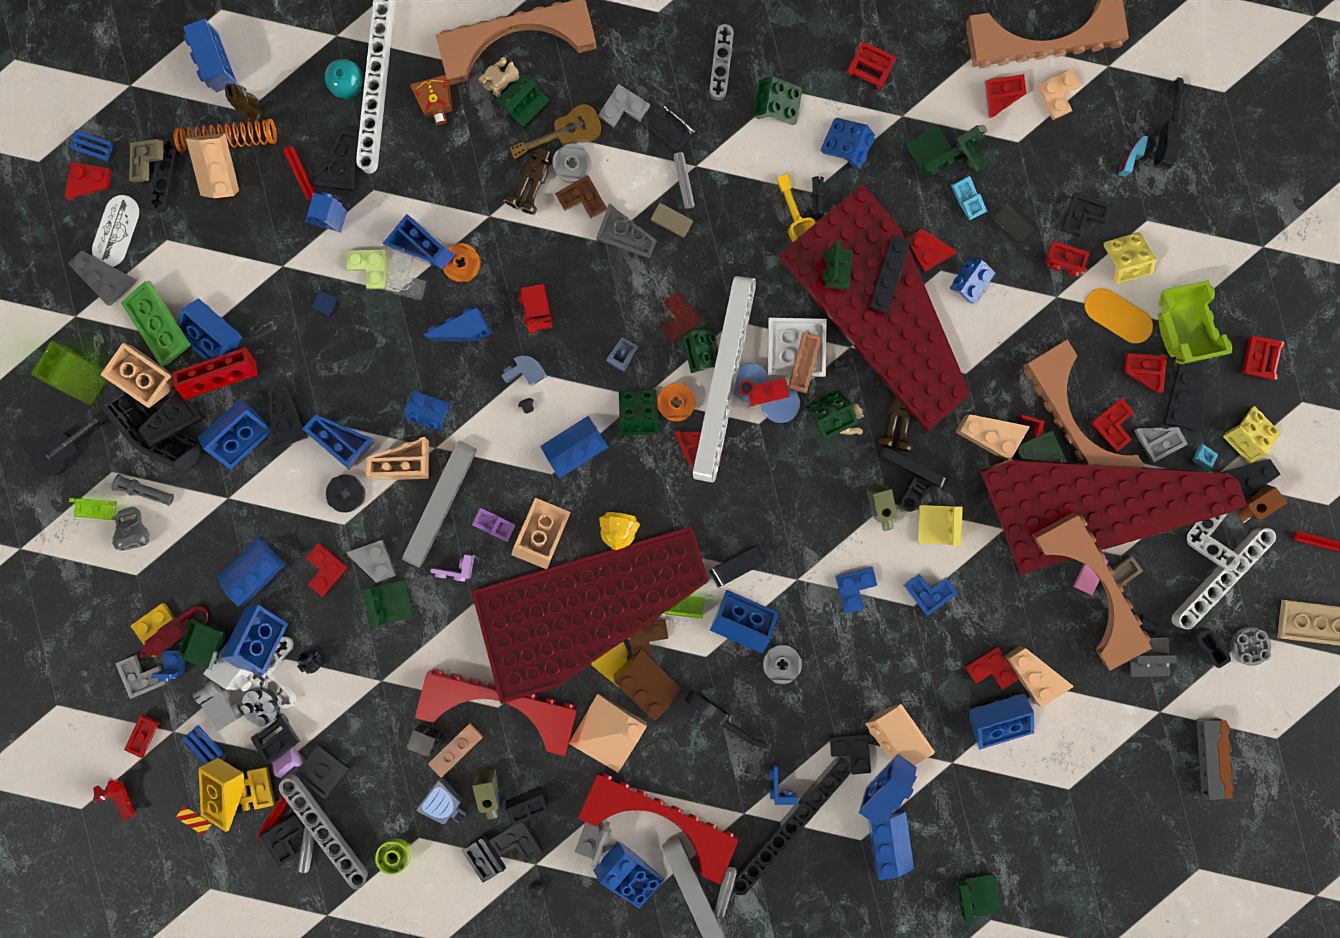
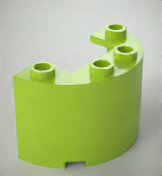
[1158,280,1232,364]

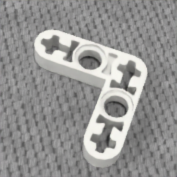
[1187,513,1240,571]
[248,636,296,709]

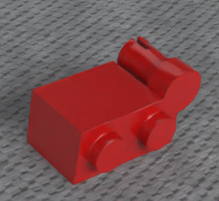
[519,284,552,334]

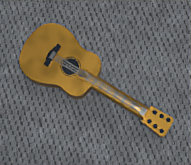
[510,104,601,159]

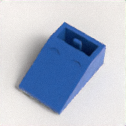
[424,307,492,342]
[593,841,665,909]

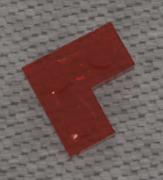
[660,291,702,344]

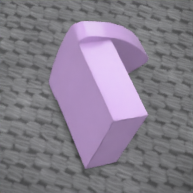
[272,748,306,778]

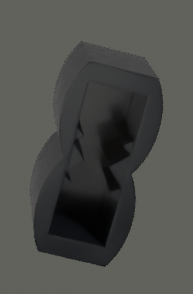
[1189,626,1231,669]

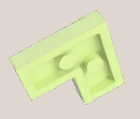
[347,250,387,289]

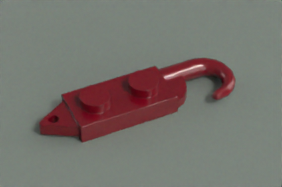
[140,605,209,658]

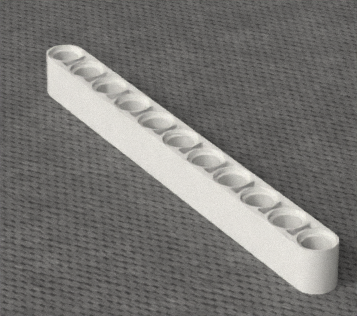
[356,0,395,174]
[693,276,756,482]

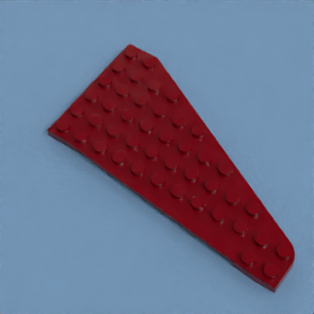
[980,459,1247,576]

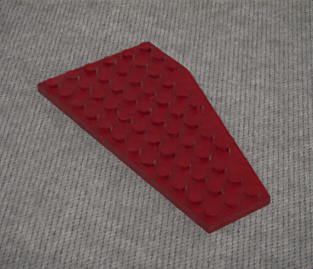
[777,184,970,431]
[471,526,709,704]

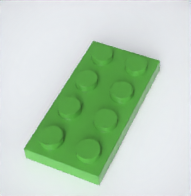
[121,281,191,367]

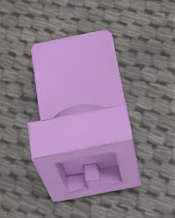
[430,554,475,581]

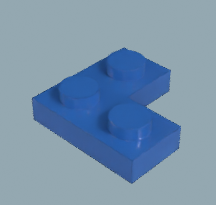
[835,567,878,614]
[903,574,958,616]

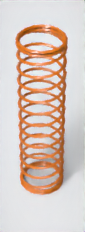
[174,119,277,153]

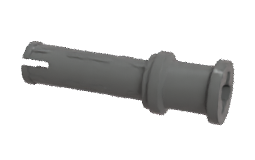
[112,474,174,506]

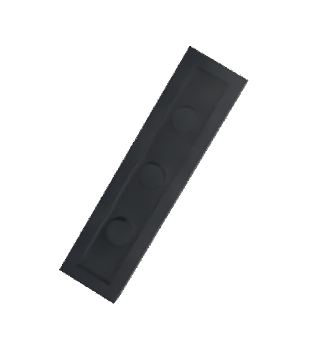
[869,235,910,314]

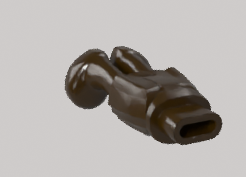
[225,83,263,128]
[502,147,551,215]
[877,394,914,452]

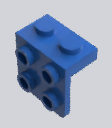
[821,118,875,169]

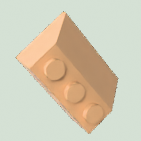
[186,133,239,198]
[101,343,174,408]
[865,704,935,765]

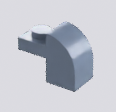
[501,356,548,386]

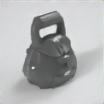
[112,507,150,551]

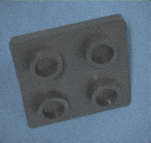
[1130,637,1177,677]

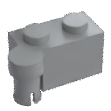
[193,680,242,731]

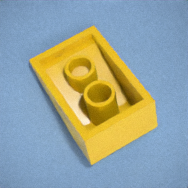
[199,758,244,832]

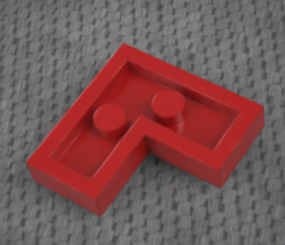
[1090,398,1134,452]
[306,543,349,597]
[964,646,1019,690]

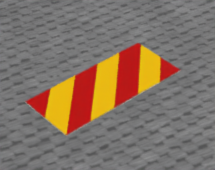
[176,806,212,836]

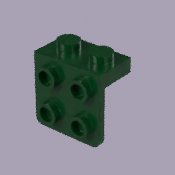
[906,126,961,177]

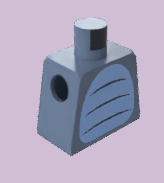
[416,777,466,824]

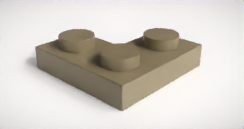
[129,139,164,182]

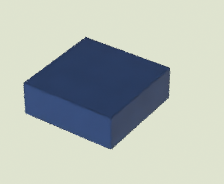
[312,291,338,316]

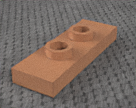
[788,332,822,393]
[428,723,483,777]

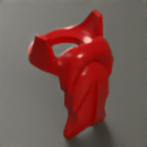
[92,780,135,821]

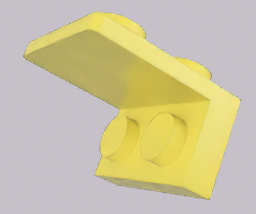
[1104,232,1156,285]
[1223,406,1280,464]
[918,505,962,546]

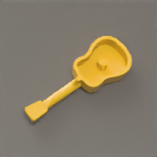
[776,174,816,242]

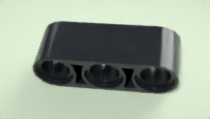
[709,545,767,588]

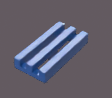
[69,130,114,162]
[182,725,224,764]

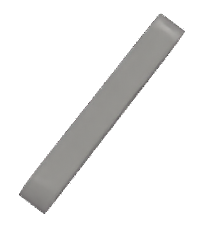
[710,24,734,100]

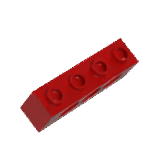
[173,347,258,400]

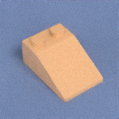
[512,498,571,569]

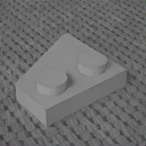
[1134,427,1187,462]
[347,540,396,582]

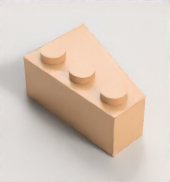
[366,437,429,480]

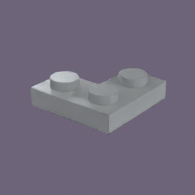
[598,84,650,128]
[115,655,168,699]

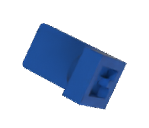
[152,650,186,682]
[769,763,798,805]

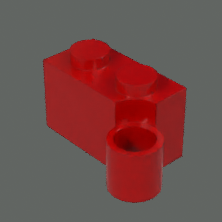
[738,378,789,407]

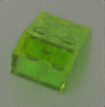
[31,341,106,405]

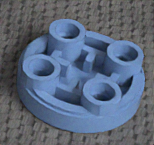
[734,363,769,402]
[761,386,800,423]

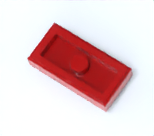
[124,714,160,758]

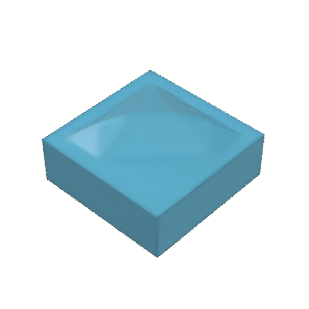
[1192,444,1218,471]

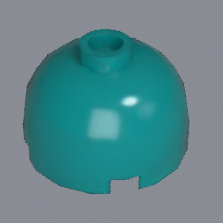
[324,59,365,99]

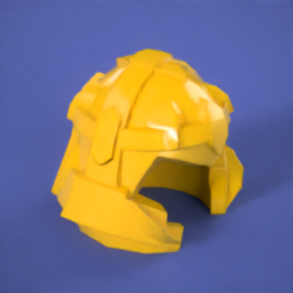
[599,512,640,550]

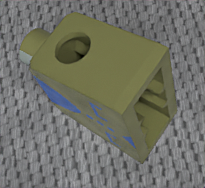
[866,484,897,531]
[472,769,501,819]

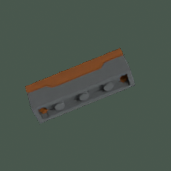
[1196,718,1234,800]

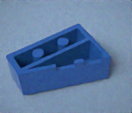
[305,192,347,233]

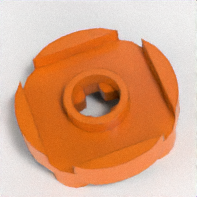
[443,243,481,282]
[657,383,695,422]

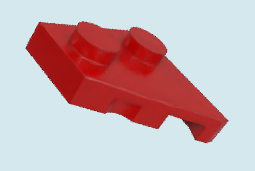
[984,74,1026,118]

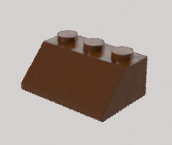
[613,649,681,721]

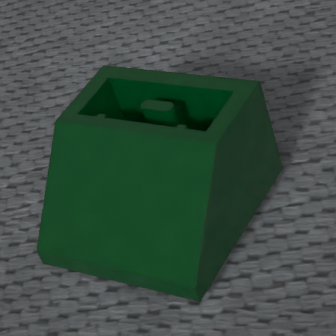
[178,617,225,670]

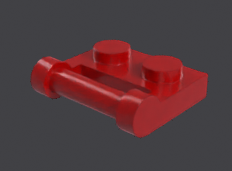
[847,41,896,90]
[1242,335,1285,381]

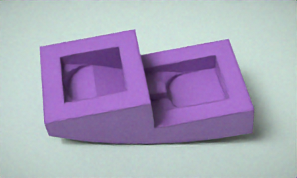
[471,507,515,542]

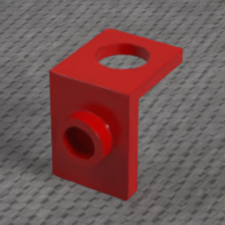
[1017,415,1045,439]

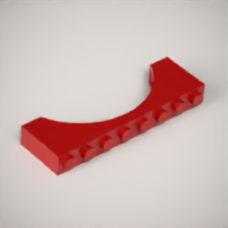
[415,669,578,756]
[578,773,738,884]

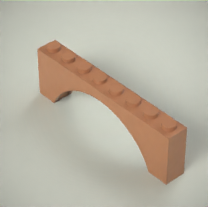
[436,0,597,85]
[966,0,1129,68]
[1023,340,1145,467]
[1032,512,1152,670]

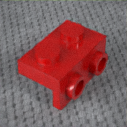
[1044,241,1090,277]

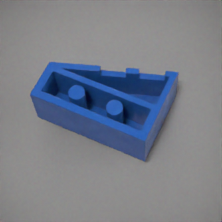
[383,214,455,269]
[302,415,375,470]

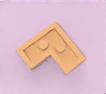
[1037,68,1081,120]

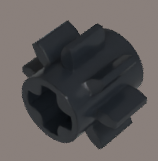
[297,650,322,674]

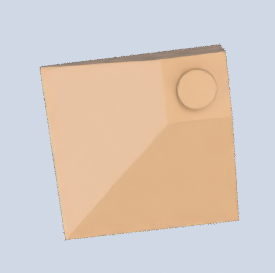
[569,694,647,772]

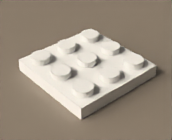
[768,318,827,377]

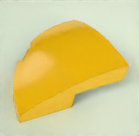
[591,642,628,688]

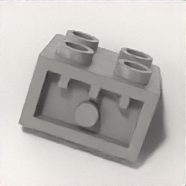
[575,820,612,869]

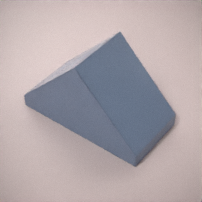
[606,337,639,372]

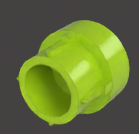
[375,838,411,875]

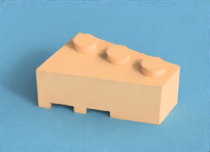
[956,414,1030,461]
[1004,646,1074,708]

